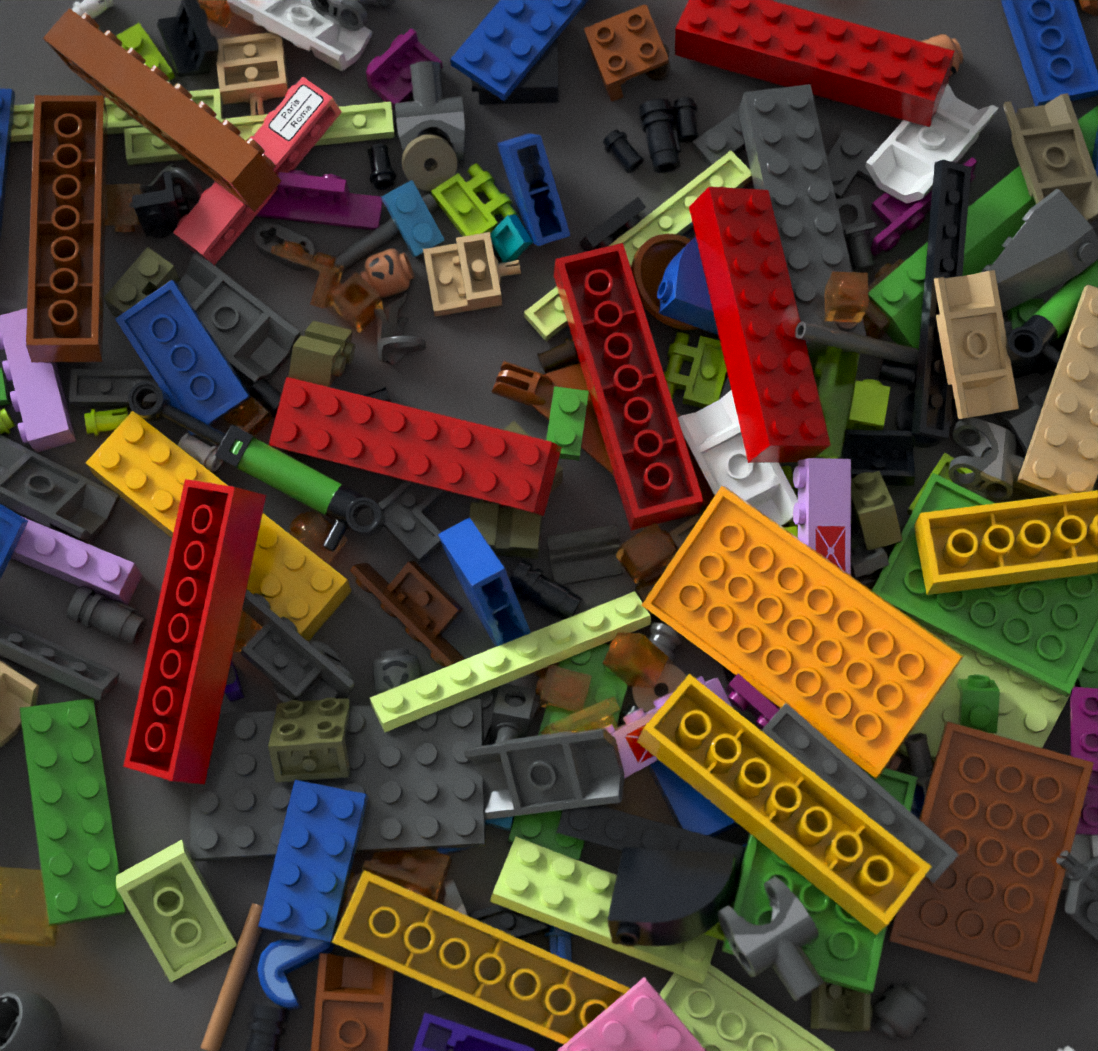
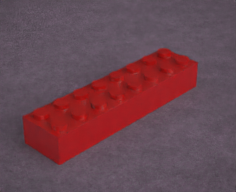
[675,0,955,127]
[689,187,831,463]
[554,243,704,531]
[268,377,562,516]
[123,479,266,785]

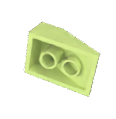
[116,840,237,982]

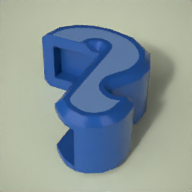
[257,937,334,1011]

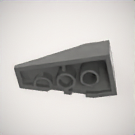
[981,189,1098,313]

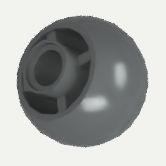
[0,990,62,1051]

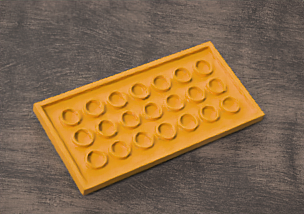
[642,486,964,778]

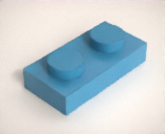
[381,180,445,257]

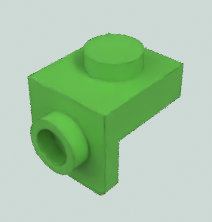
[957,674,1000,733]

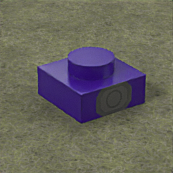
[225,659,245,702]

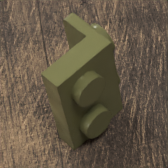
[811,982,873,1033]

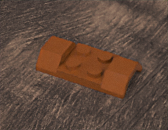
[311,953,394,1051]

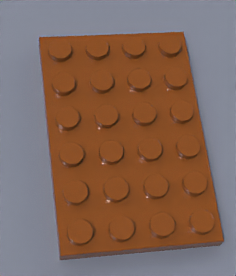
[887,721,1094,983]

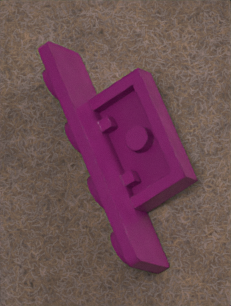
[871,157,977,256]
[256,170,383,230]
[1070,687,1098,836]

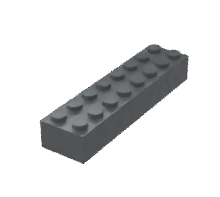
[738,84,866,358]

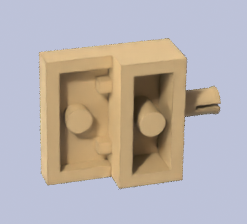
[216,32,289,116]
[423,232,521,317]

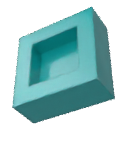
[490,215,533,263]

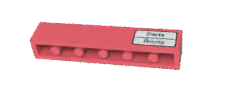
[173,77,342,265]

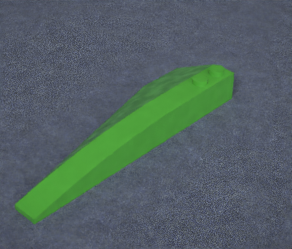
[862,106,1098,364]

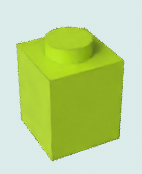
[845,379,891,430]

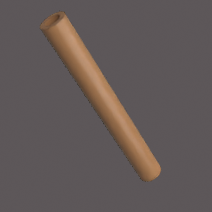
[200,903,263,1051]

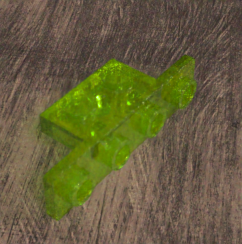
[814,346,860,459]

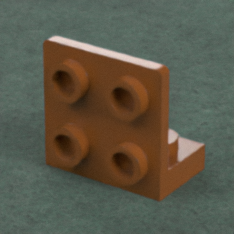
[584,5,669,102]

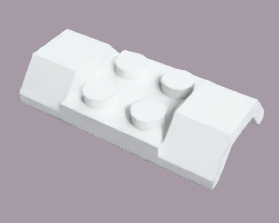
[226,0,373,72]
[866,84,998,204]
[678,390,798,526]

